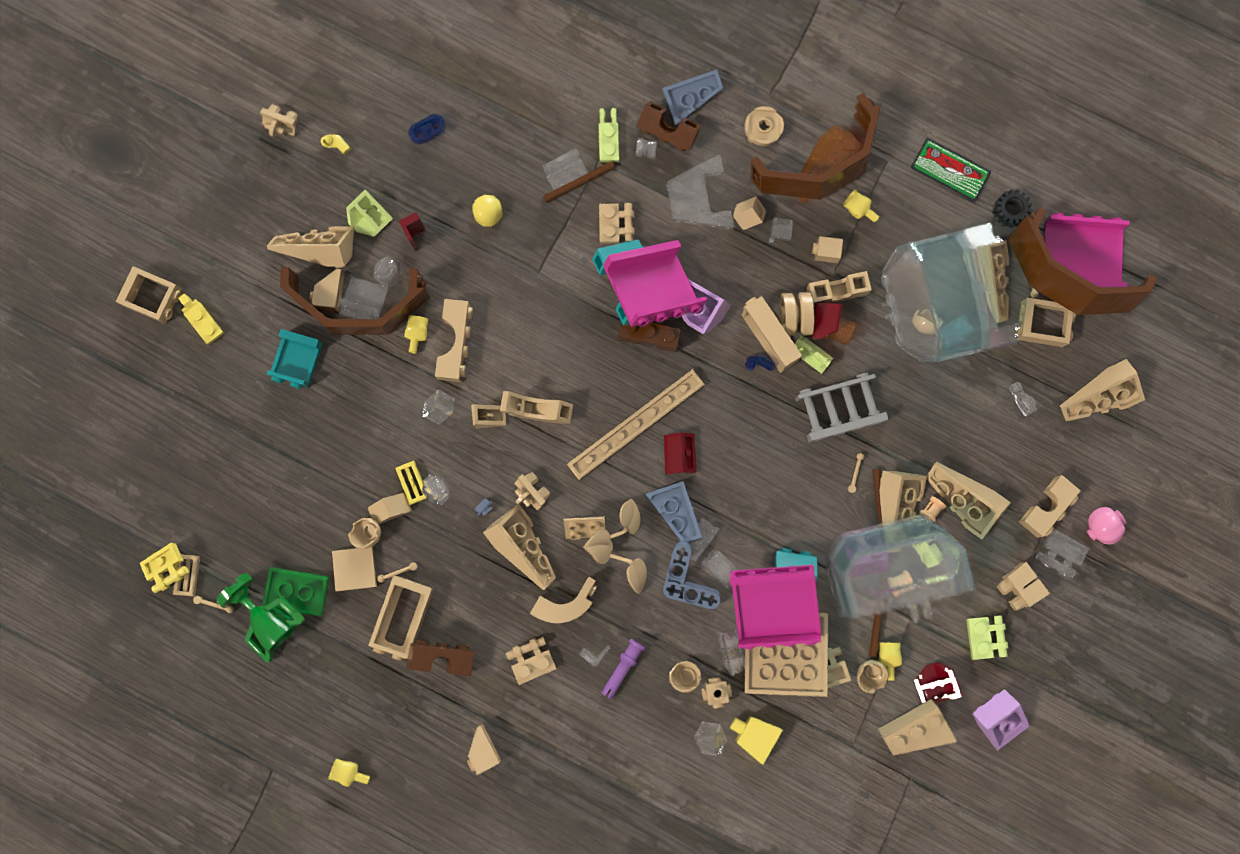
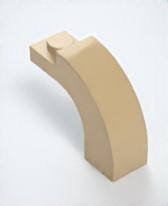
[500,391,573,424]
[530,577,597,623]

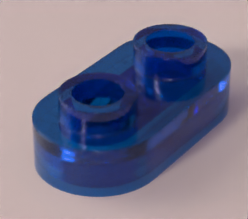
[409,114,446,144]

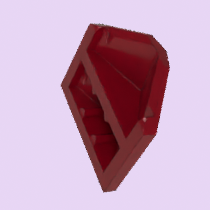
[810,303,842,340]
[914,662,963,704]

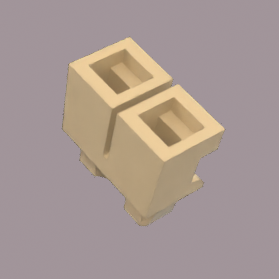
[997,562,1050,610]

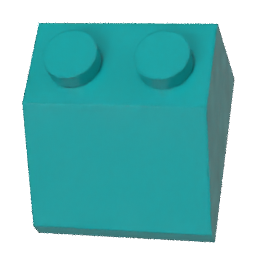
[772,548,817,581]

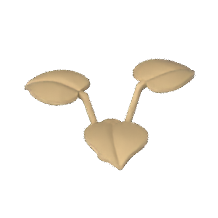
[584,499,647,594]

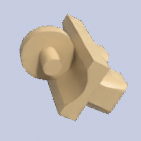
[260,104,298,137]
[514,472,550,511]

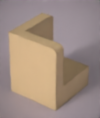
[733,196,766,230]

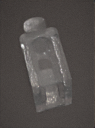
[700,549,738,590]

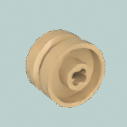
[779,292,814,337]

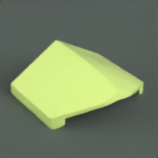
[346,190,393,236]

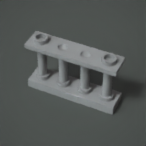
[796,373,888,443]

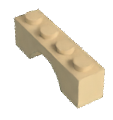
[435,299,473,382]

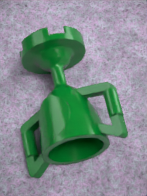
[216,573,305,663]

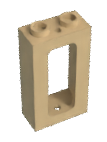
[741,296,802,373]
[368,575,434,661]

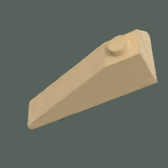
[966,240,1009,323]
[1060,359,1145,421]
[926,462,1011,540]
[879,471,927,555]
[483,504,556,590]

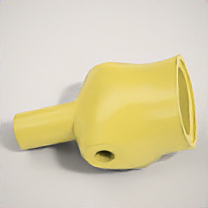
[843,190,879,222]
[404,315,429,354]
[878,643,902,680]
[329,758,370,787]

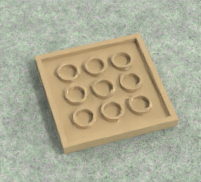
[745,613,828,697]

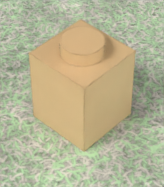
[812,236,843,263]

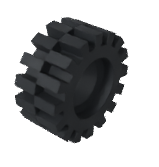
[993,190,1032,228]

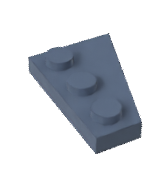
[662,70,723,126]
[646,481,703,543]

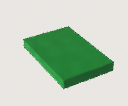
[262,567,330,617]

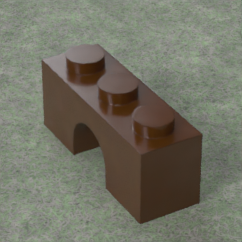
[637,101,701,151]
[618,322,681,353]
[406,640,474,676]

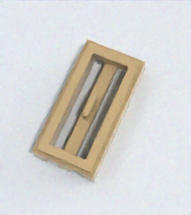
[173,554,200,596]

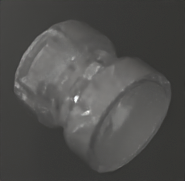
[636,137,657,159]

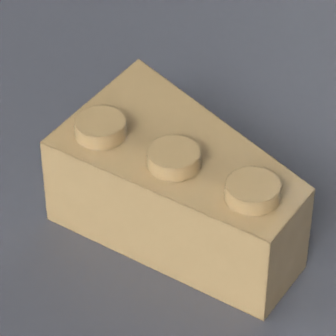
[878,699,957,755]

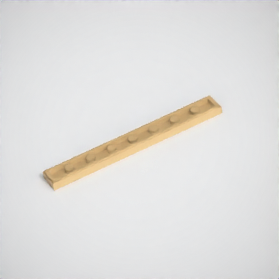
[567,369,705,480]

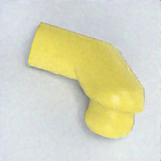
[321,135,351,155]

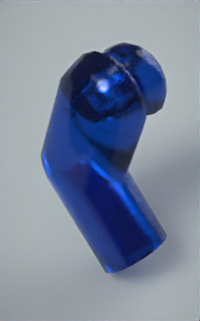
[745,355,775,371]

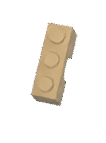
[806,271,872,306]
[1019,475,1081,538]

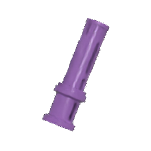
[601,638,646,699]

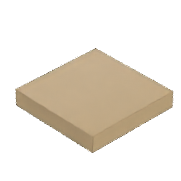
[332,547,377,591]

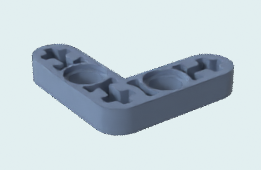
[663,541,721,609]

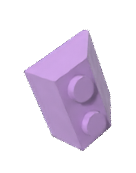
[972,689,1029,751]

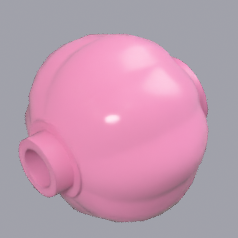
[1087,507,1127,545]

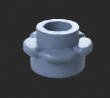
[474,498,492,516]

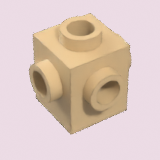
[702,677,732,708]

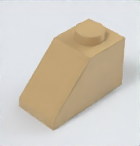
[310,269,345,312]
[467,724,501,775]

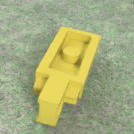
[178,293,224,345]

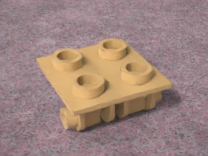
[564,517,605,540]

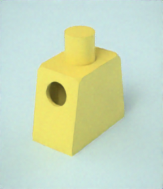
[730,716,783,764]

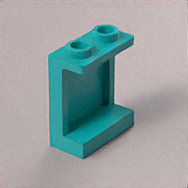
[266,329,323,389]

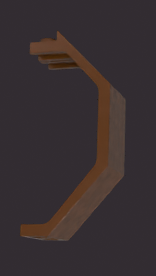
[750,93,881,200]
[1008,208,1157,315]
[280,267,430,335]

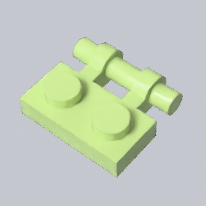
[966,616,1008,660]

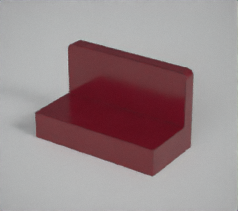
[399,212,426,251]
[664,432,696,474]

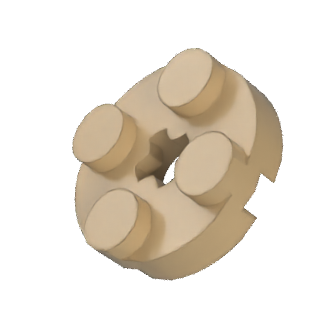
[744,106,784,146]

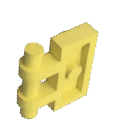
[140,543,189,593]

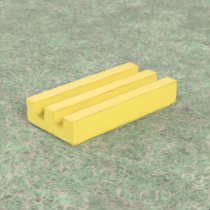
[395,461,429,505]

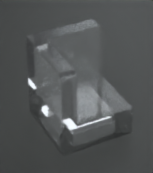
[769,217,793,243]
[423,389,454,424]
[694,721,727,756]

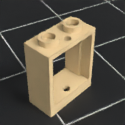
[116,266,182,324]
[1016,298,1076,347]

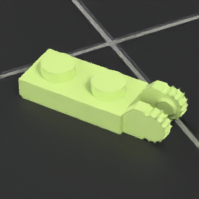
[599,108,619,163]

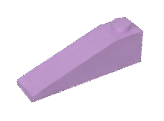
[681,279,731,335]

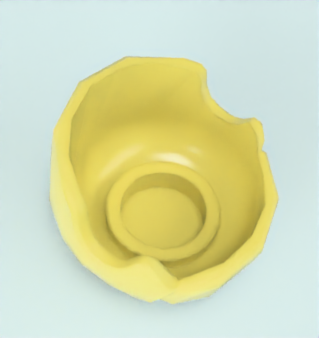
[472,195,503,227]

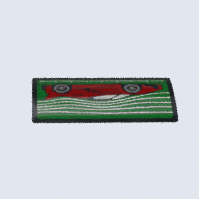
[911,138,991,202]

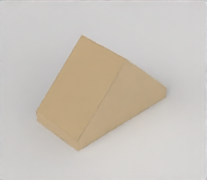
[471,404,506,429]
[368,492,412,525]

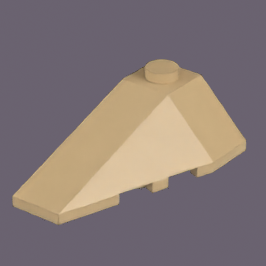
[267,226,354,268]

